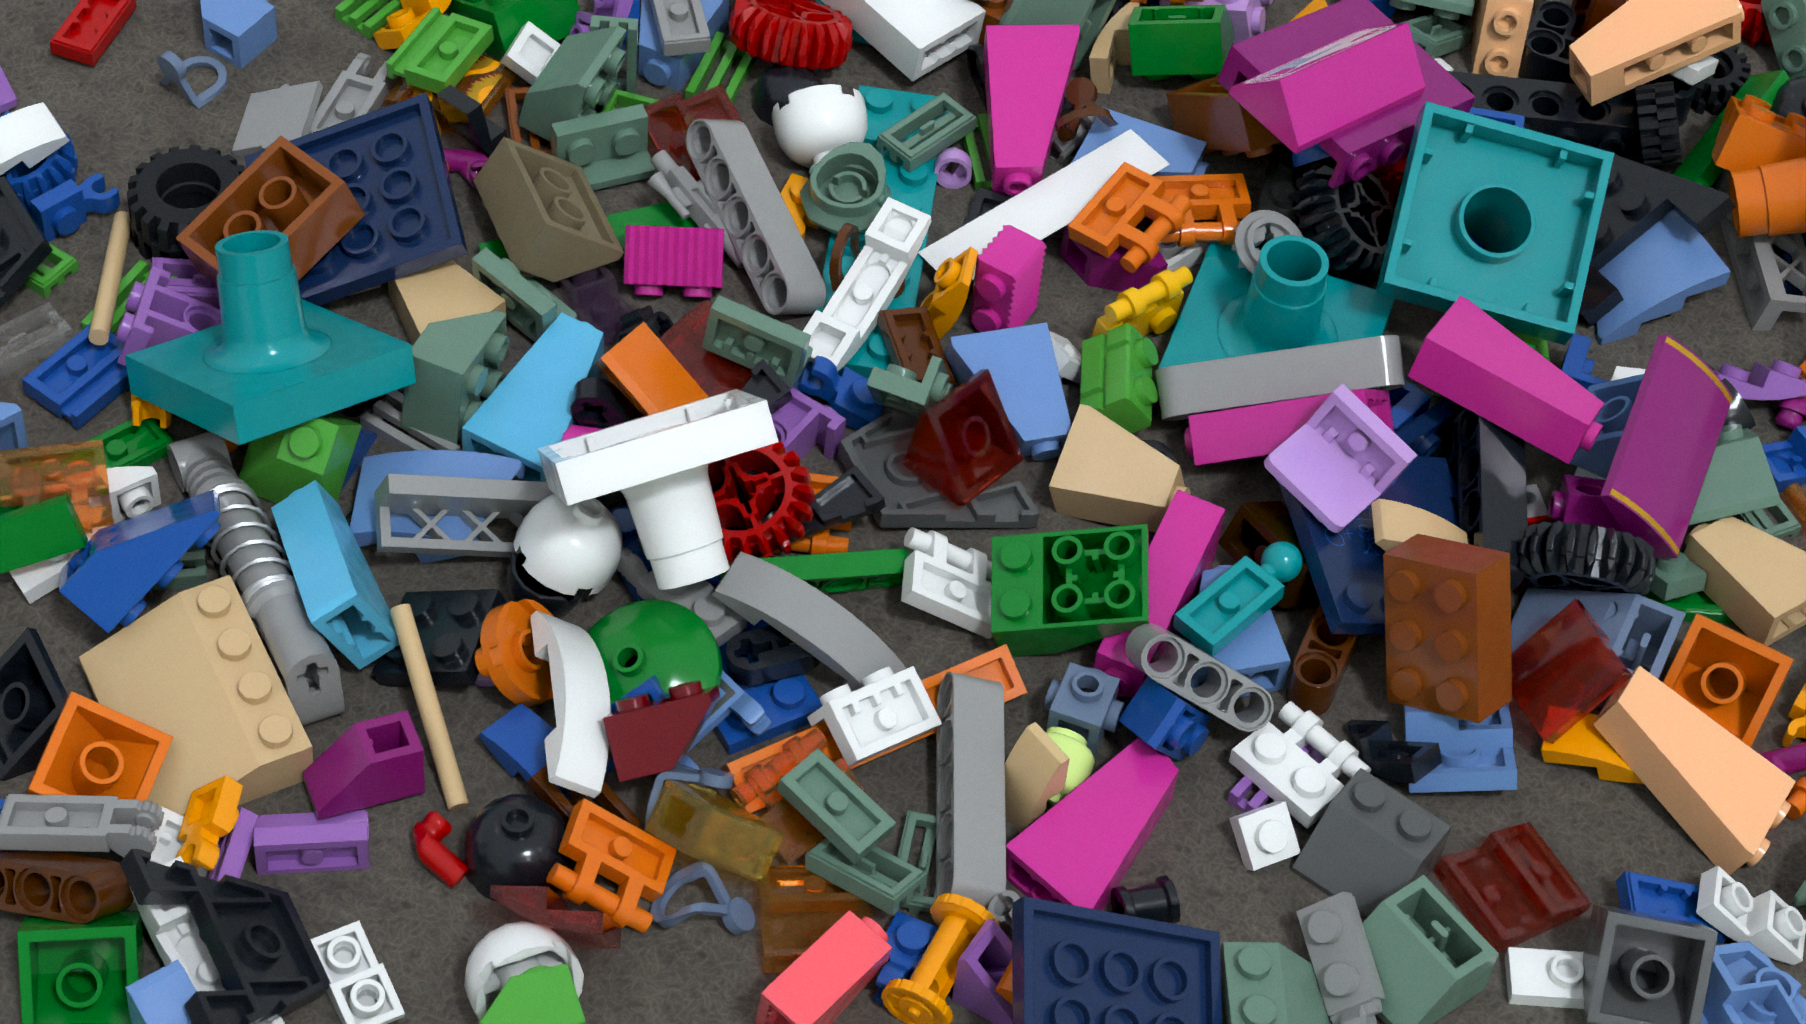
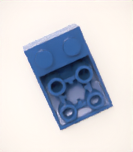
[59,490,221,634]

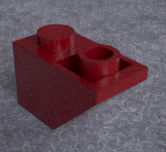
[603,680,720,782]

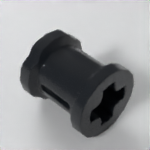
[1111,875,1181,924]

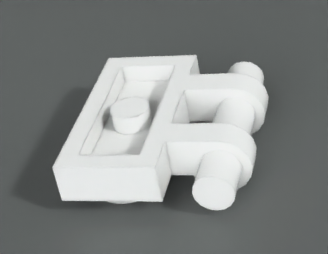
[901,527,993,639]
[1229,701,1371,829]

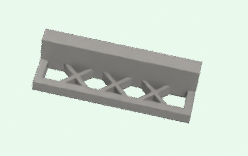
[1713,169,1806,331]
[374,473,554,558]

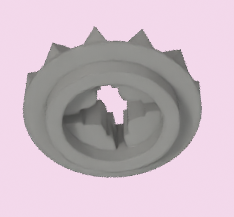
[1231,210,1303,274]

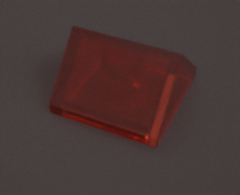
[903,369,1024,506]

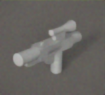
[647,150,744,269]

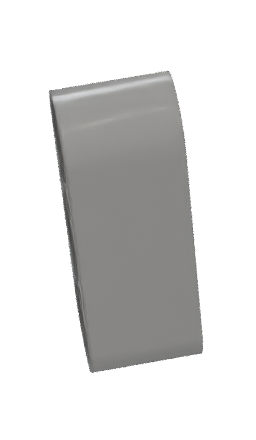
[1125,623,1274,732]

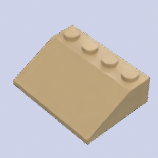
[79,575,313,817]

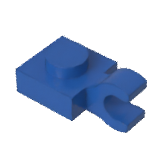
[30,173,121,242]
[798,355,883,430]
[873,911,939,1005]

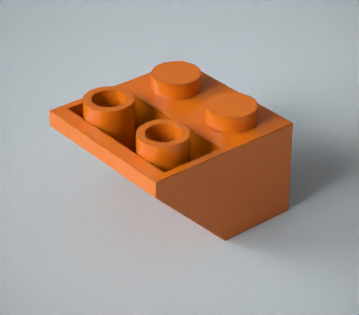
[1711,94,1806,172]

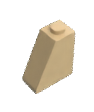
[388,260,507,346]
[1049,404,1191,533]
[1684,516,1806,646]

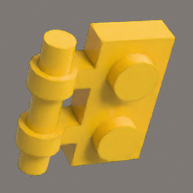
[1091,266,1193,337]

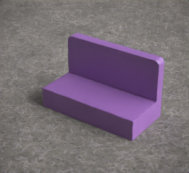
[254,810,370,875]

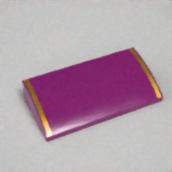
[1600,334,1733,558]

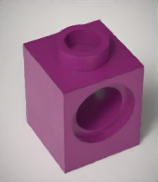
[1548,474,1623,532]

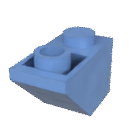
[200,0,278,69]

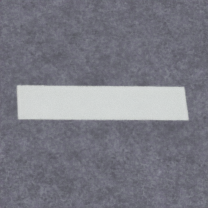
[918,129,1170,280]

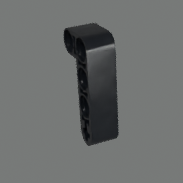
[1518,0,1697,127]
[1433,408,1528,589]

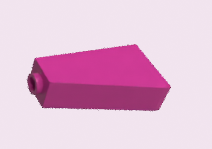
[983,25,1080,196]
[1408,295,1605,464]
[1184,389,1394,466]
[1094,490,1226,699]
[1006,737,1179,911]

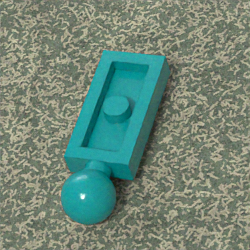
[1173,541,1303,657]

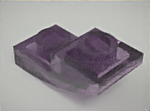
[554,265,633,344]

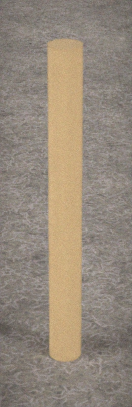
[88,211,131,346]
[390,604,469,811]

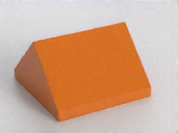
[595,321,709,416]
[1663,613,1794,747]
[26,691,173,802]

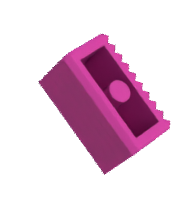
[624,225,725,298]
[969,225,1047,332]

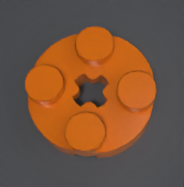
[475,599,554,708]

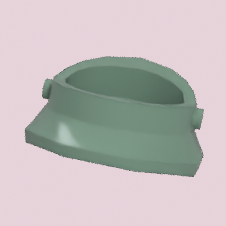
[800,142,891,234]

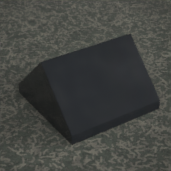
[0,627,68,781]

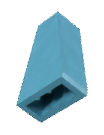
[462,312,604,482]
[271,480,399,670]

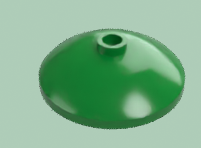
[587,600,722,749]

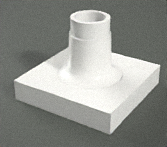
[537,389,779,590]

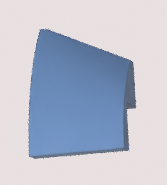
[1596,210,1731,346]
[350,450,526,564]
[1403,703,1517,793]
[1701,941,1806,1024]

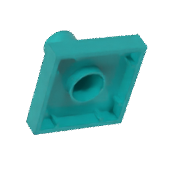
[1375,101,1614,345]
[125,230,416,445]
[1154,235,1395,399]

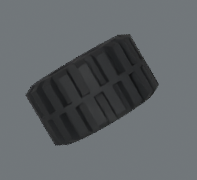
[127,145,245,260]

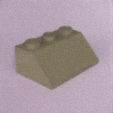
[473,137,624,282]

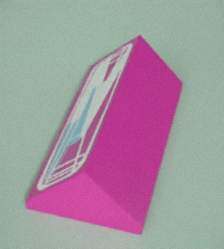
[1229,22,1426,154]

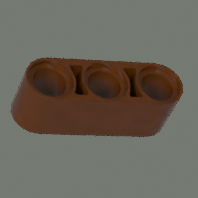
[1286,603,1361,716]
[0,850,134,924]

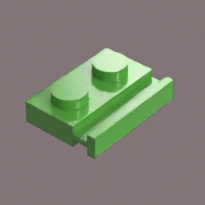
[386,7,494,94]

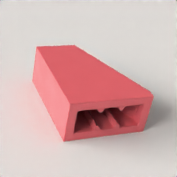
[755,910,892,1024]

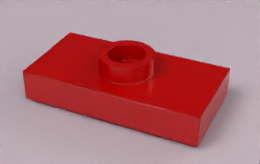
[50,0,137,67]

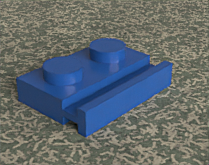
[22,323,130,430]

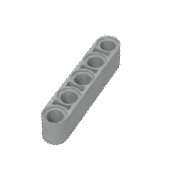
[686,119,826,315]
[1155,335,1406,421]
[936,672,1006,910]

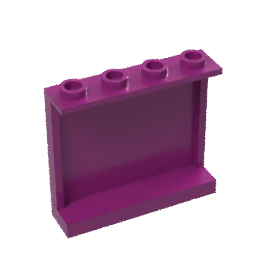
[1217,0,1476,189]

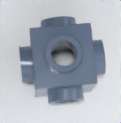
[1043,662,1125,758]

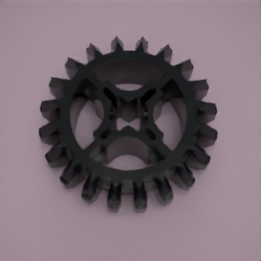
[1292,156,1396,282]
[1518,520,1656,596]

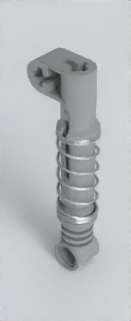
[166,431,345,726]

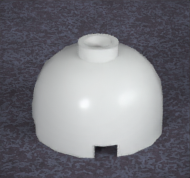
[772,84,868,168]
[513,494,623,596]
[464,921,584,1022]

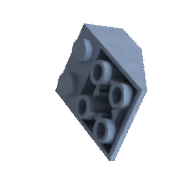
[1511,588,1686,709]

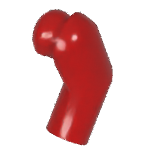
[412,811,468,889]

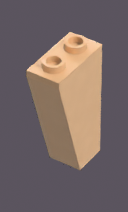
[1471,0,1534,78]
[1569,0,1745,106]
[1593,665,1796,876]

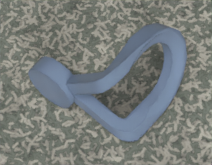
[157,51,229,108]
[645,763,734,833]
[649,860,755,935]

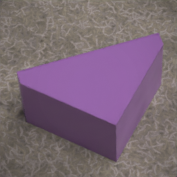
[952,919,1013,1024]

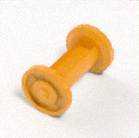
[881,893,1001,1024]

